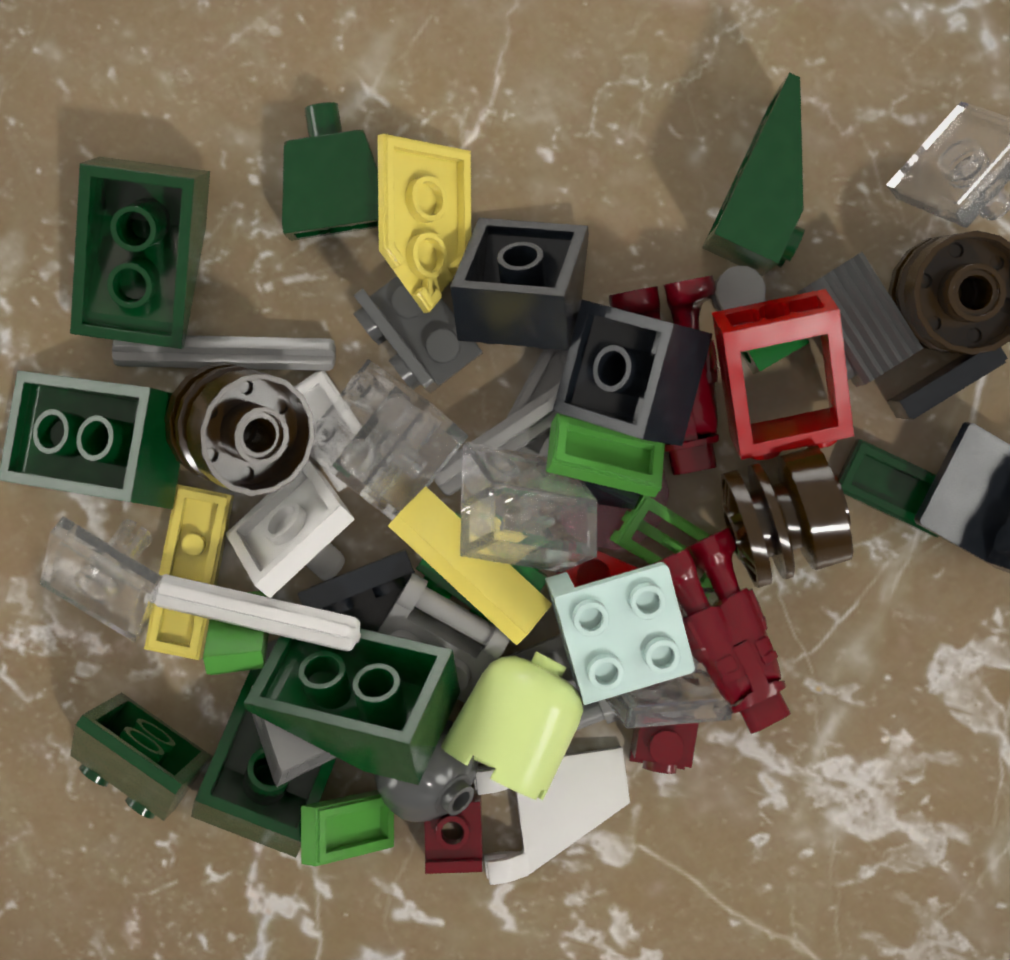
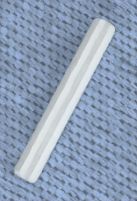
[152,574,361,651]

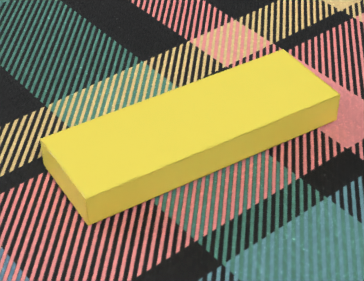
[144,484,234,660]
[388,486,552,645]

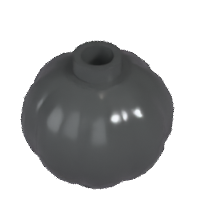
[374,720,477,822]

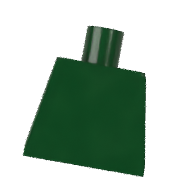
[282,102,378,241]

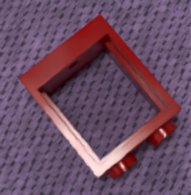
[712,289,854,460]

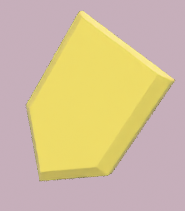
[378,134,472,313]

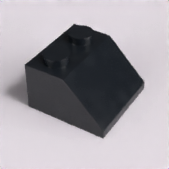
[450,218,589,350]
[553,299,713,446]

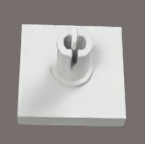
[225,460,355,599]

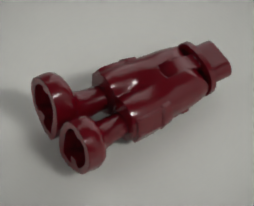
[609,275,719,475]
[651,527,791,734]

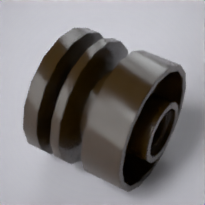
[888,230,1010,355]
[164,363,315,496]
[721,445,854,588]

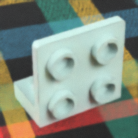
[545,562,695,705]

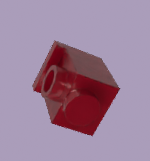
[629,705,699,774]
[424,794,483,874]

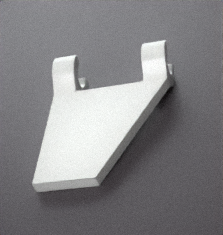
[474,746,630,885]

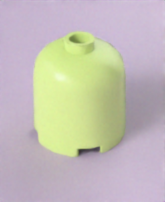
[441,651,583,800]

